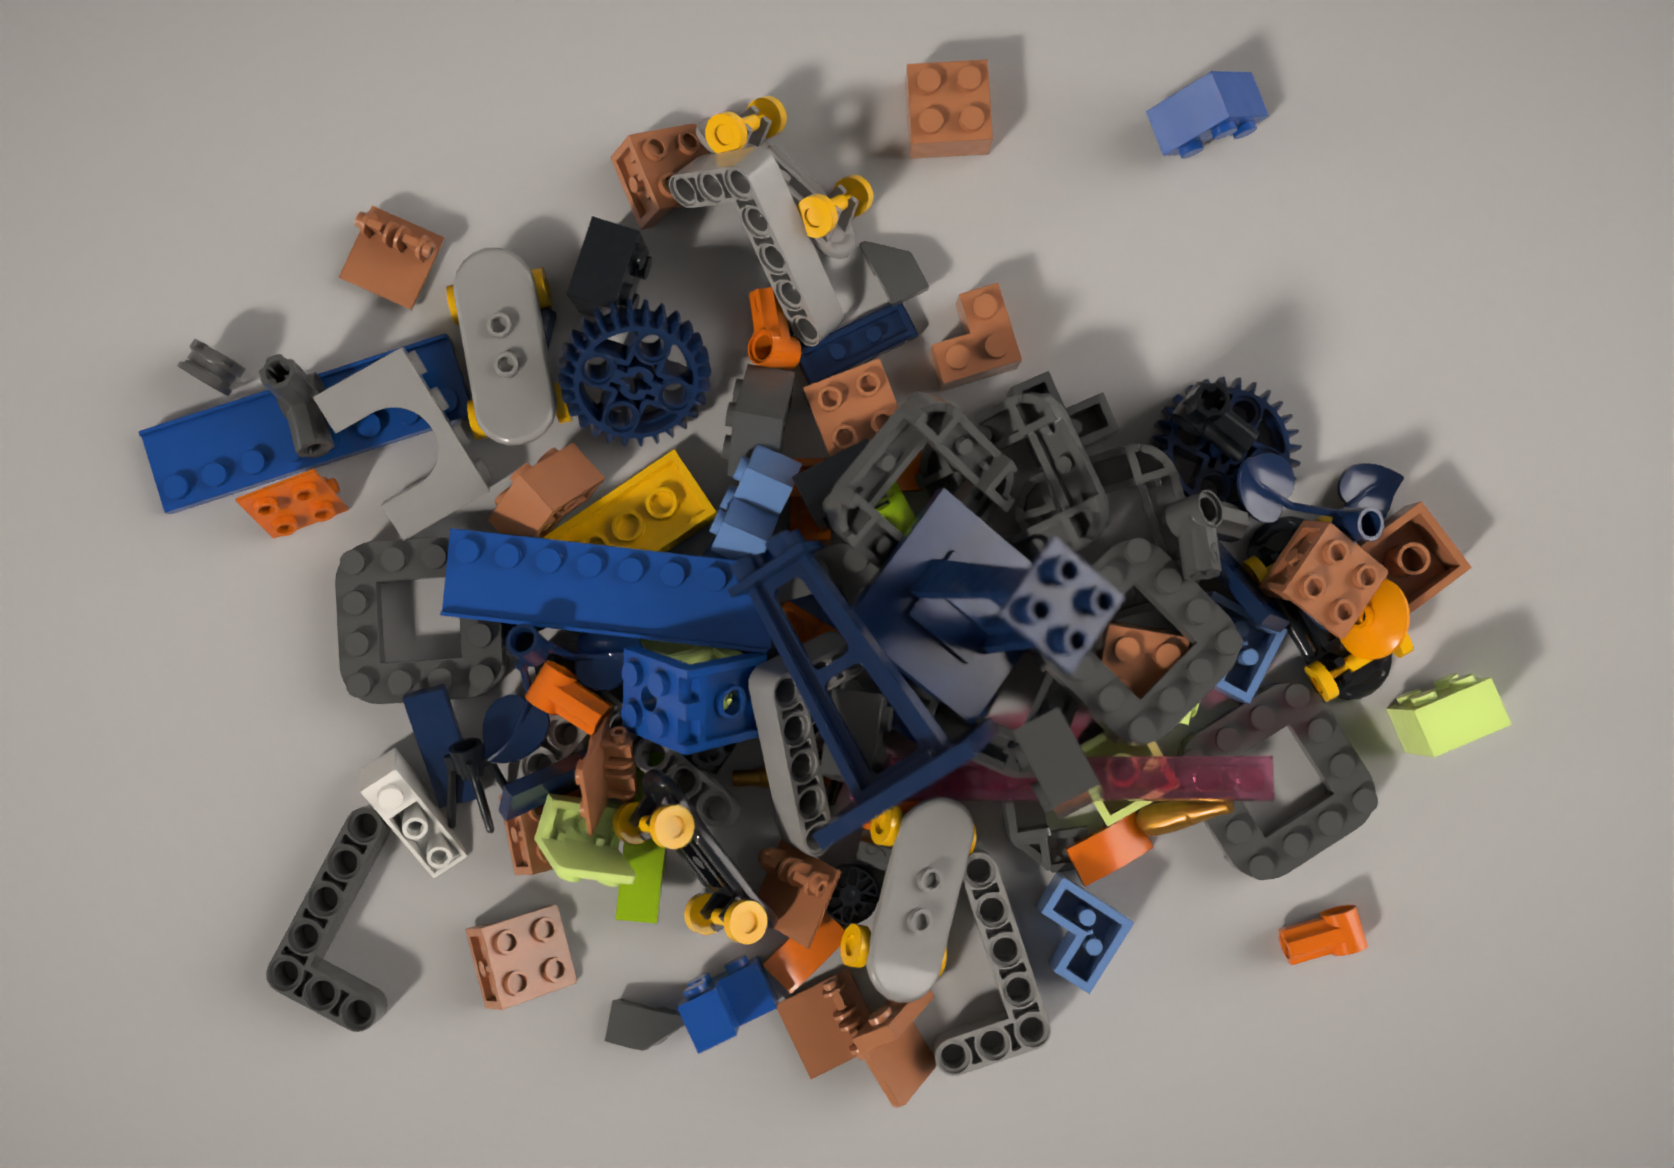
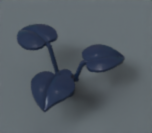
[1237,453,1404,631]
[482,623,644,764]

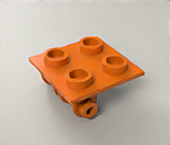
[235,469,349,539]

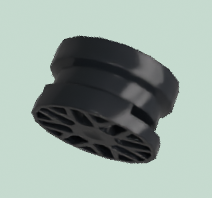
[826,863,879,924]

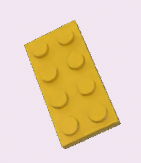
[543,449,717,552]

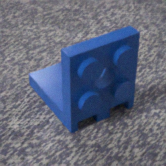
[621,646,767,755]

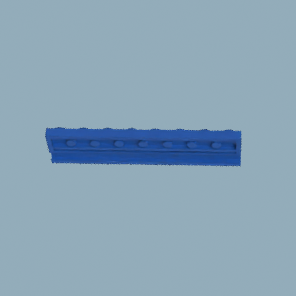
[138,334,471,514]
[440,528,778,654]

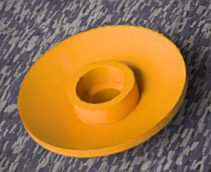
[1339,579,1410,660]

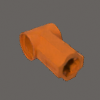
[748,287,802,371]
[525,660,614,736]
[1278,905,1368,965]

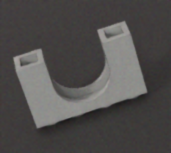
[313,347,493,541]

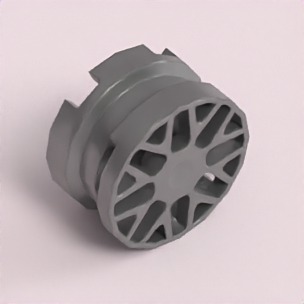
[177,338,246,396]

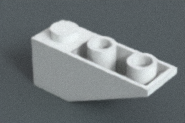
[360,748,468,879]

